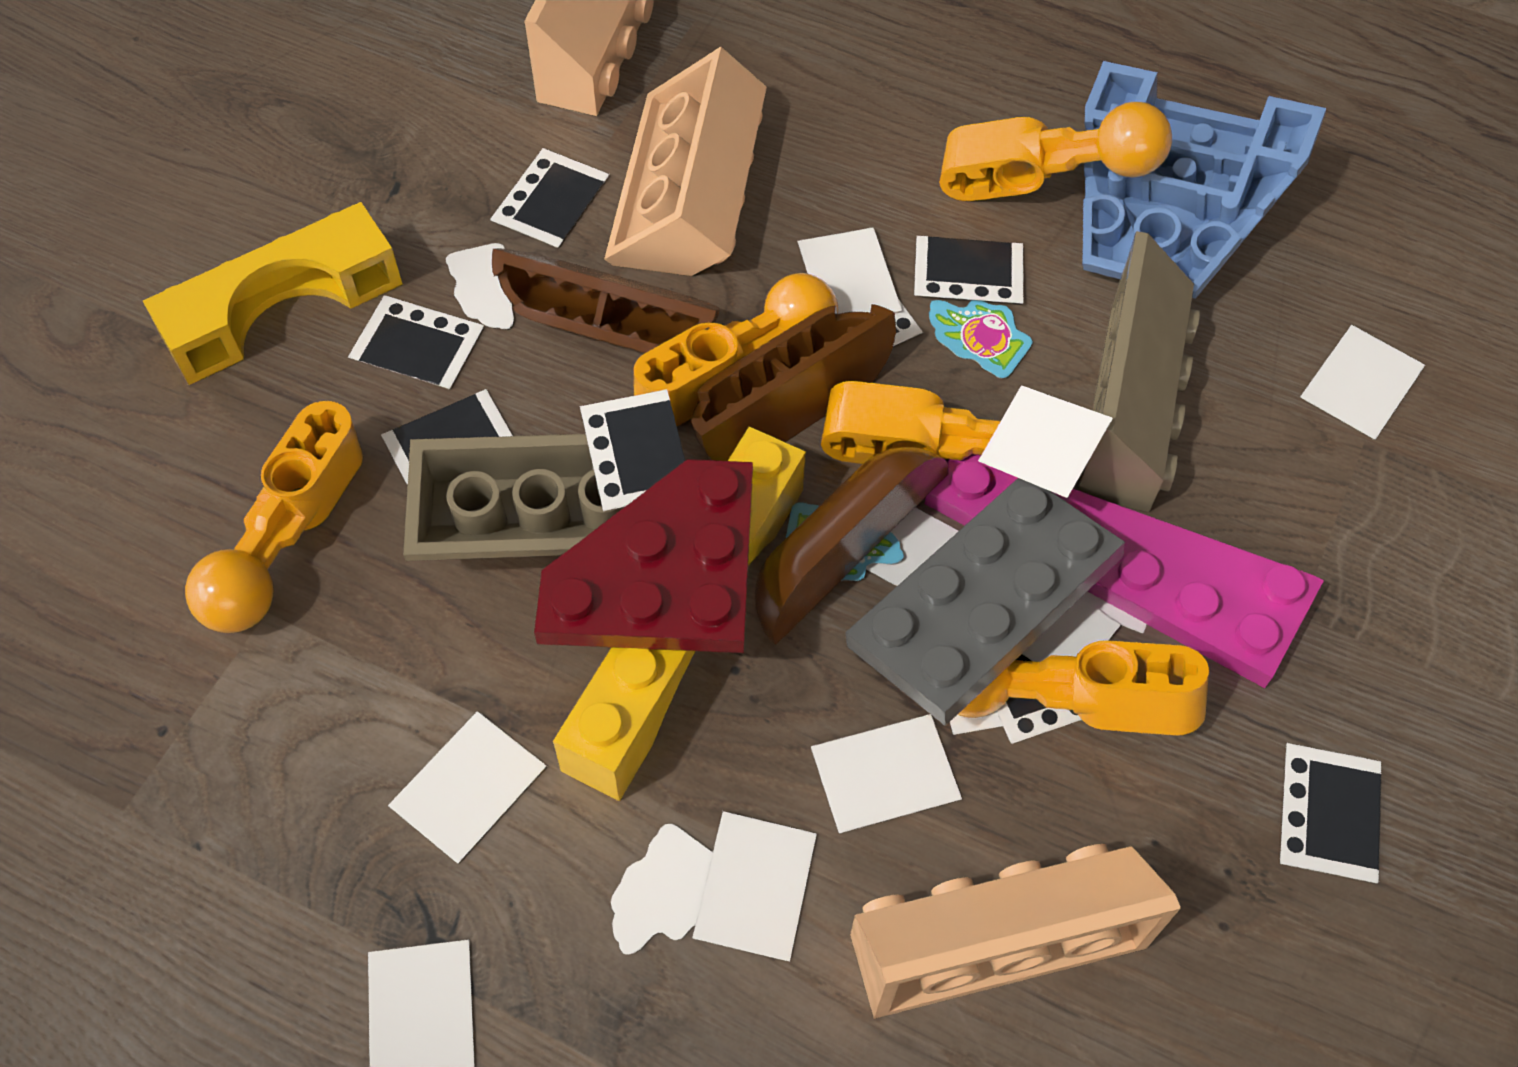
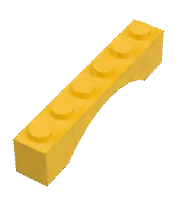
[553,427,806,801]

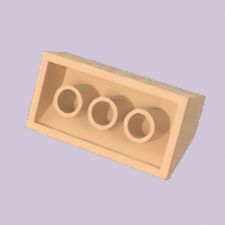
[525,0,654,116]
[604,47,767,276]
[850,844,1181,1019]

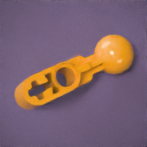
[939,102,1172,201]
[634,273,839,426]
[821,381,1001,464]
[185,401,363,633]
[958,641,1209,735]

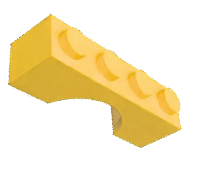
[143,202,403,385]

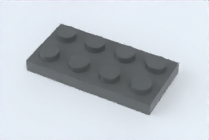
[845,478,1125,726]

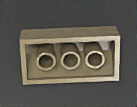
[1077,231,1200,512]
[403,434,624,561]

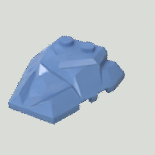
[1082,61,1326,299]

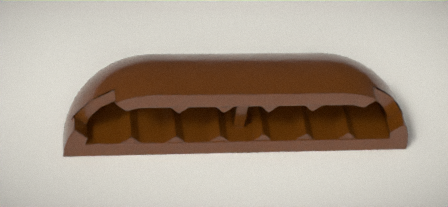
[492,248,720,353]
[691,304,896,461]
[755,447,949,645]

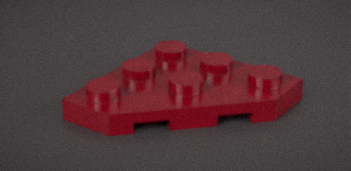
[534,459,753,653]

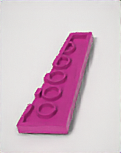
[925,454,1324,688]

